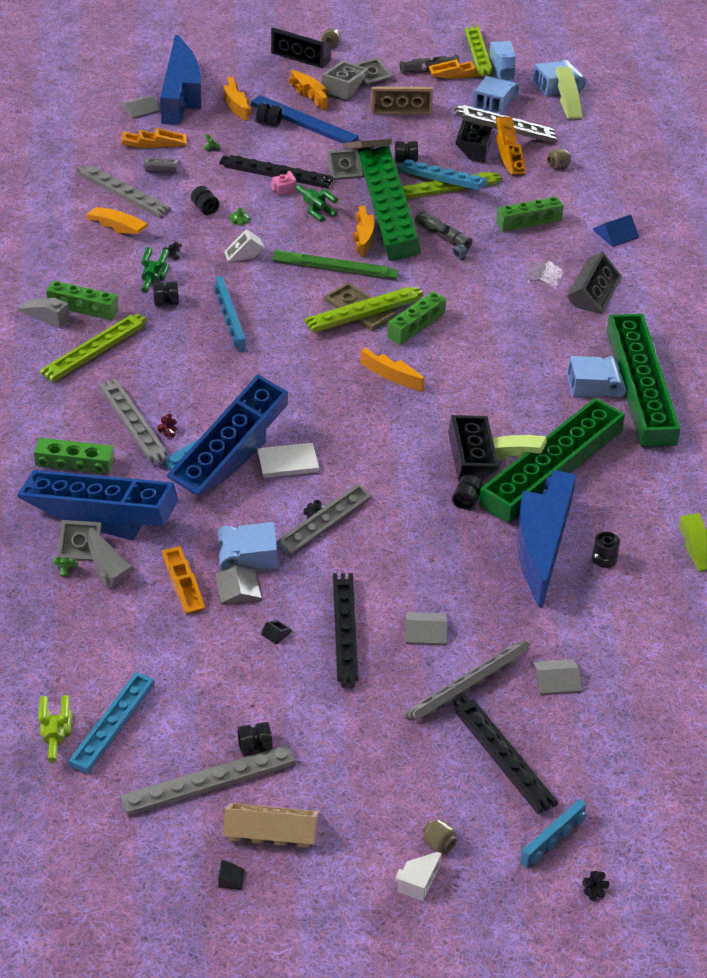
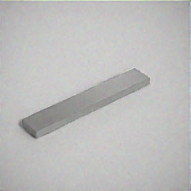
[276,483,372,556]

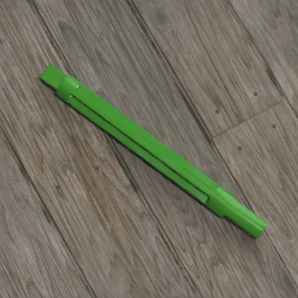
[273,250,399,278]

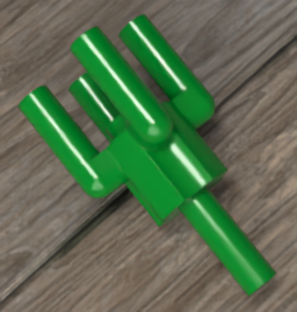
[295,184,338,222]
[141,247,170,293]

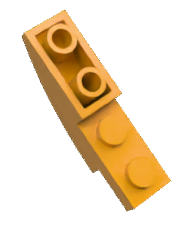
[289,70,328,110]
[223,77,251,121]
[496,117,526,175]
[353,205,374,257]

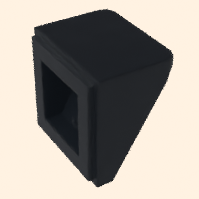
[261,620,292,644]
[218,860,245,890]

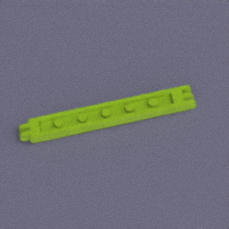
[464,25,492,76]
[402,172,502,199]
[304,287,424,333]
[40,313,147,382]

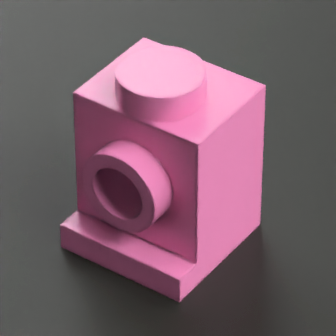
[270,171,296,196]

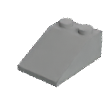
[321,61,369,100]

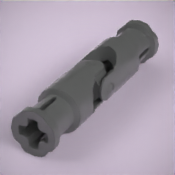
[399,54,459,74]
[415,210,473,250]

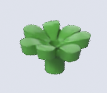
[204,133,221,151]
[229,208,250,226]
[52,557,79,576]

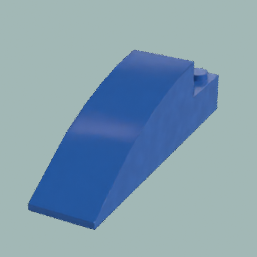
[160,34,202,125]
[167,374,288,496]
[17,470,179,540]
[517,470,576,608]

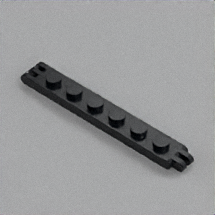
[219,155,334,189]
[333,573,358,688]
[453,695,558,814]

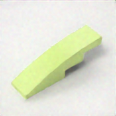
[555,67,582,119]
[493,435,547,461]

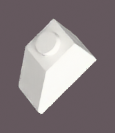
[224,229,264,262]
[395,852,441,901]

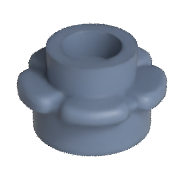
[453,244,468,260]

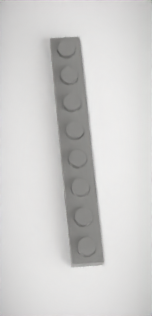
[120,745,295,817]

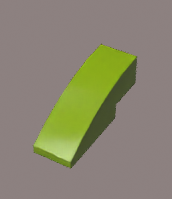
[679,513,707,572]

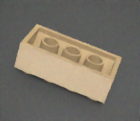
[371,87,433,114]
[223,803,319,848]

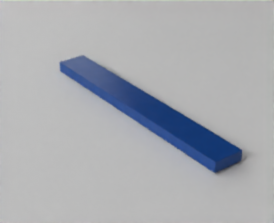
[251,95,359,144]

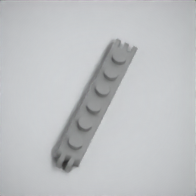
[454,105,557,143]
[76,164,171,218]
[98,379,167,465]
[404,641,530,719]

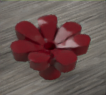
[157,413,177,438]

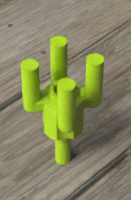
[38,695,72,763]

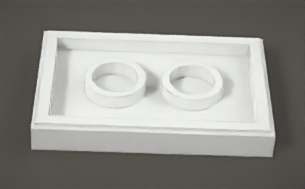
[257,443,319,478]

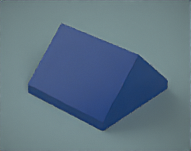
[593,214,639,247]

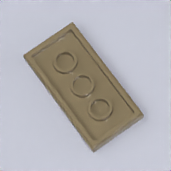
[343,138,392,149]
[324,282,397,331]

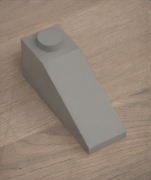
[17,298,70,328]
[87,527,131,589]

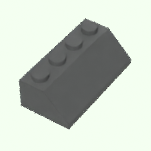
[567,251,622,314]

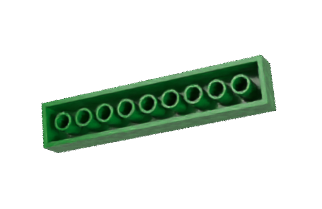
[359,145,421,260]
[607,314,680,447]
[479,397,625,524]

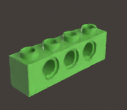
[496,197,564,232]
[46,280,118,321]
[387,291,446,345]
[34,438,115,474]

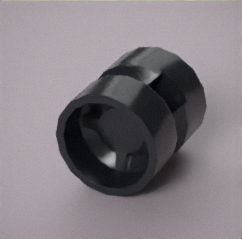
[256,103,283,126]
[395,141,418,162]
[190,186,220,215]
[153,282,179,305]
[452,475,483,511]
[592,531,620,568]
[237,722,273,754]

